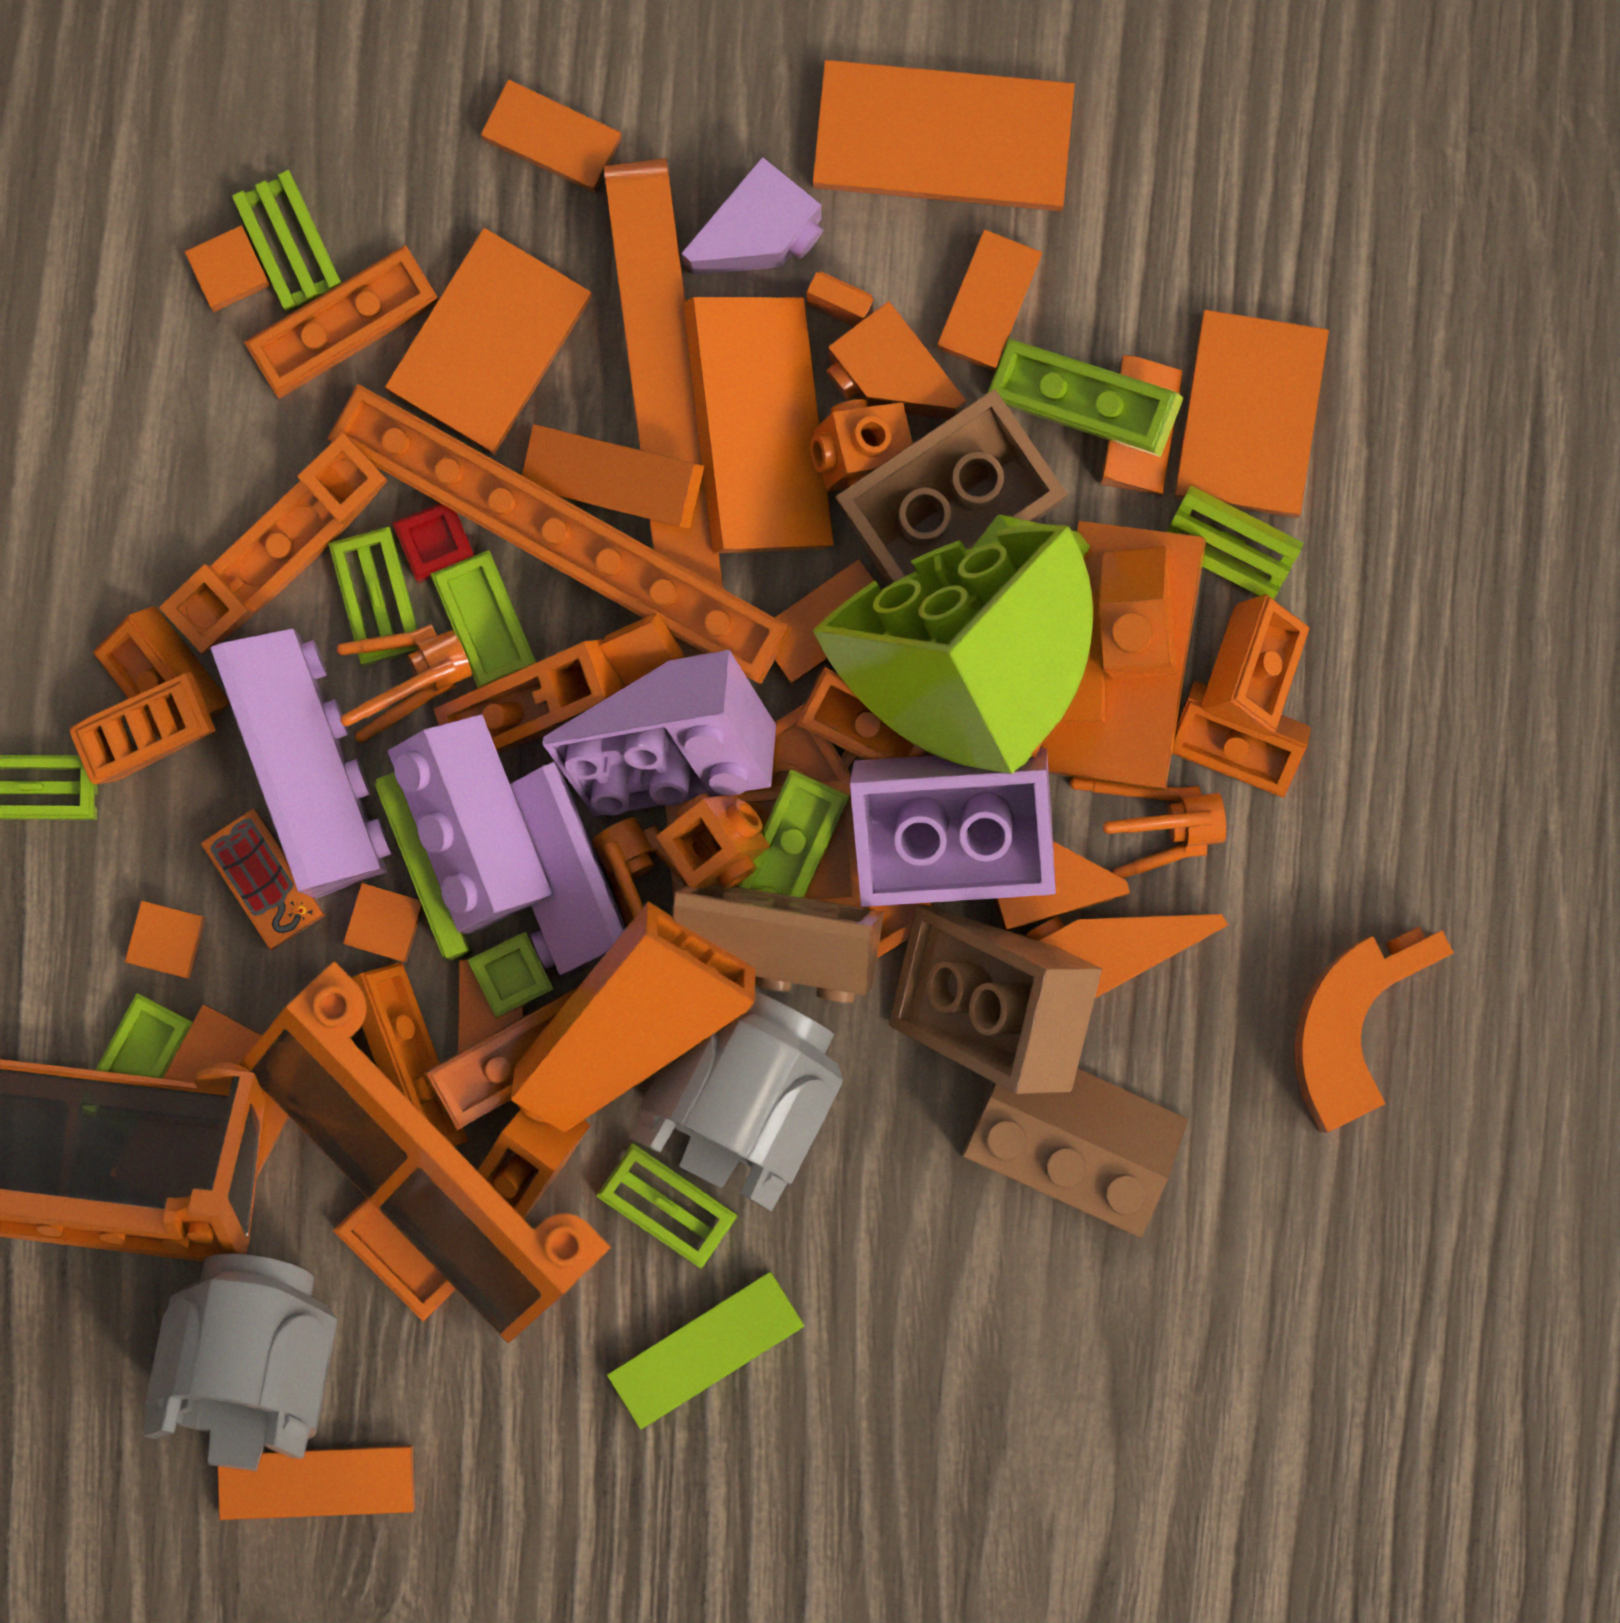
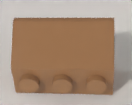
[835,389,1068,586]
[674,884,884,1003]
[961,1068,1189,1238]

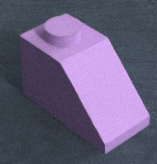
[681,157,823,275]

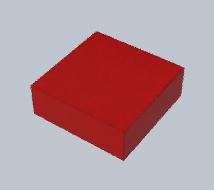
[393,503,475,584]

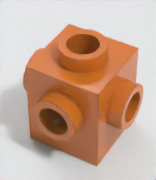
[810,399,913,492]
[656,793,770,889]

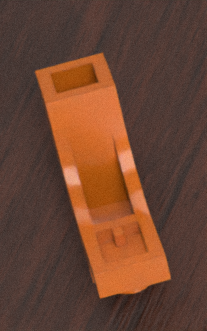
[1294,926,1454,1133]

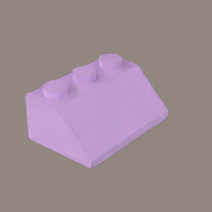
[388,714,553,934]
[850,748,1056,907]
[510,762,626,977]

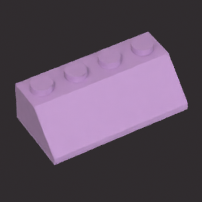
[210,628,392,899]

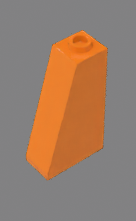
[511,902,756,1132]

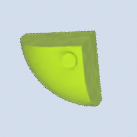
[813,525,1093,774]

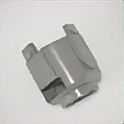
[629,991,843,1211]
[142,1254,337,1472]

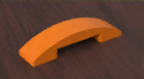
[159,433,388,654]

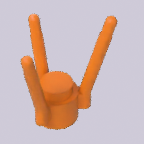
[336,624,472,743]
[1069,777,1226,879]
[591,817,687,928]

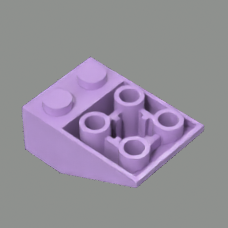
[543,650,776,816]

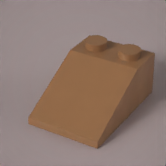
[888,905,1102,1094]

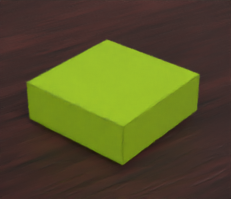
[468,931,554,1018]

